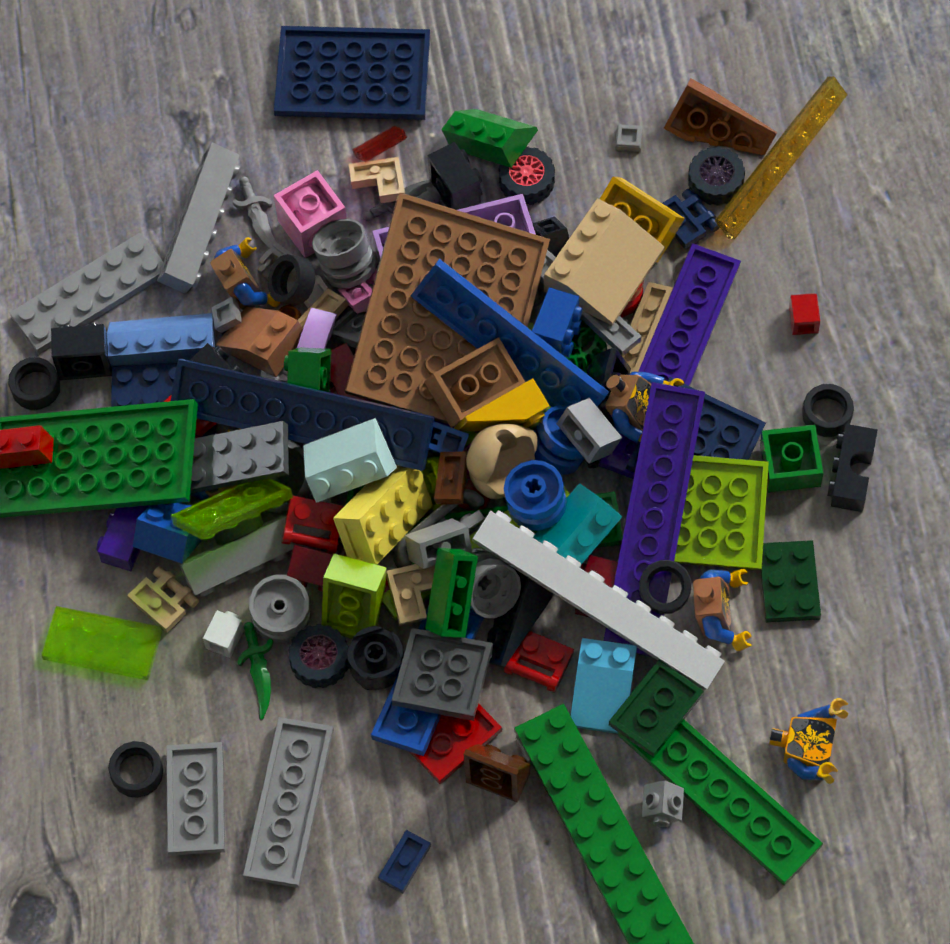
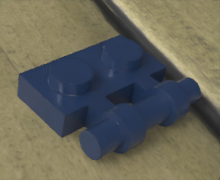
[662,188,720,249]

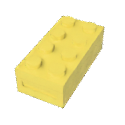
[333,465,433,564]

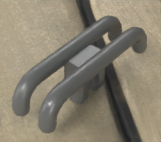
[393,489,485,568]

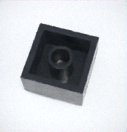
[428,142,483,210]
[51,323,112,380]

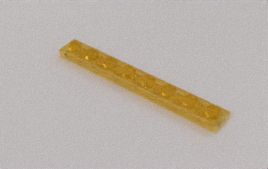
[715,76,848,239]

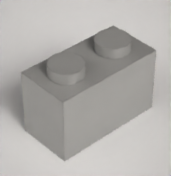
[556,398,622,463]
[404,518,472,569]

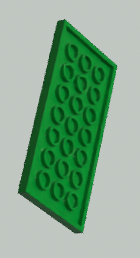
[0,399,198,518]

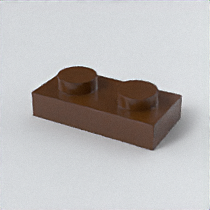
[434,451,467,504]

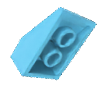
[571,638,637,734]

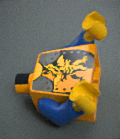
[769,698,848,784]

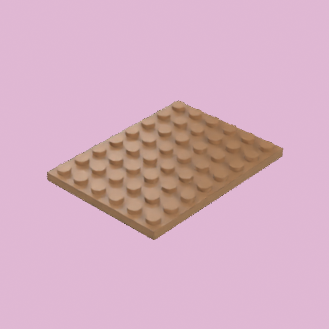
[344,193,550,433]

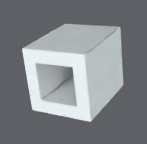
[203,610,244,658]

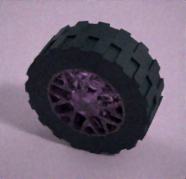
[688,147,745,206]

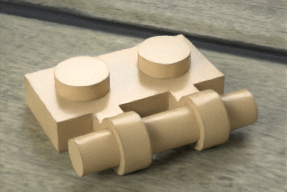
[127,566,199,633]

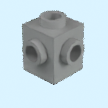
[642,780,684,827]

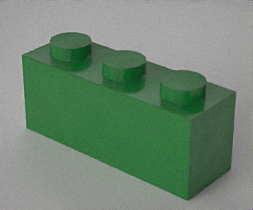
[425,548,478,638]

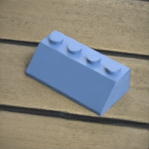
[107,313,216,369]

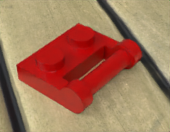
[281,495,344,554]
[504,631,574,693]

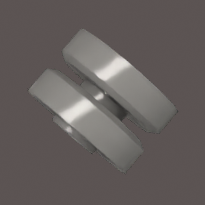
[249,575,310,643]

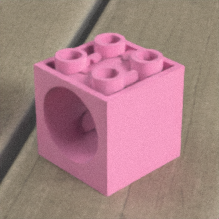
[274,170,347,258]

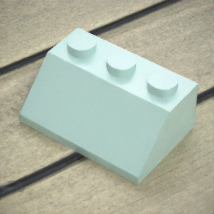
[303,418,397,502]

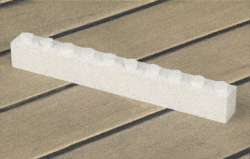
[472,510,725,690]

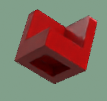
[789,293,820,335]

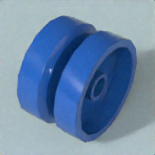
[533,405,585,475]
[504,460,567,531]

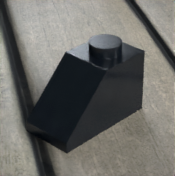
[532,216,569,257]

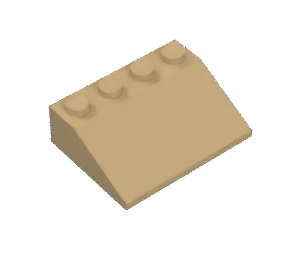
[544,198,665,326]

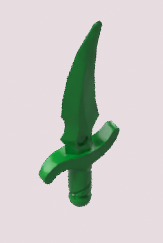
[237,622,273,720]

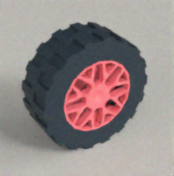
[499,146,555,205]

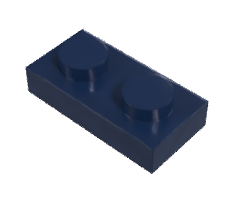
[378,830,431,894]

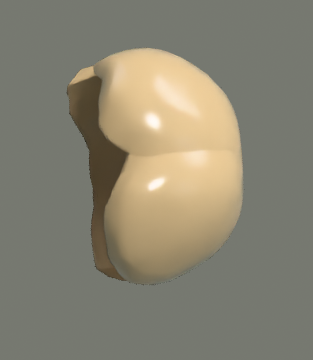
[466,424,538,499]

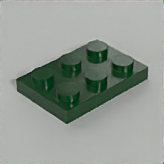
[761,540,821,623]
[609,659,704,758]

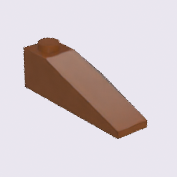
[663,78,777,155]

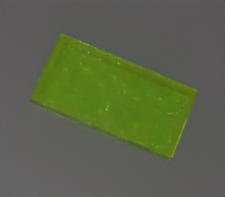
[171,479,293,539]
[41,606,162,680]

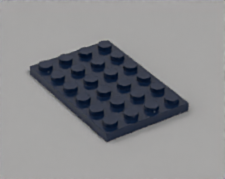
[274,26,430,120]

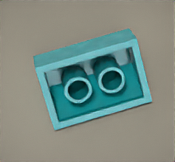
[533,483,622,564]

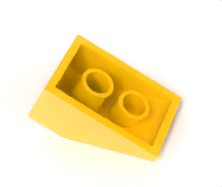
[454,378,549,432]

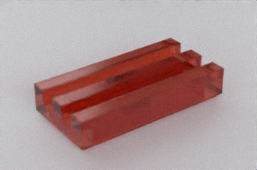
[352,125,407,162]

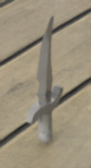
[233,177,276,248]

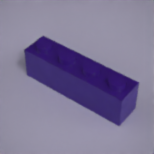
[96,505,149,572]

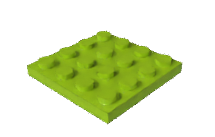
[674,455,769,570]

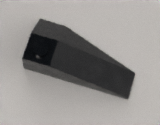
[587,348,631,463]
[487,565,553,667]

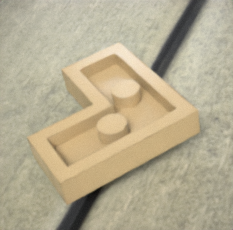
[348,157,405,203]
[386,564,435,626]

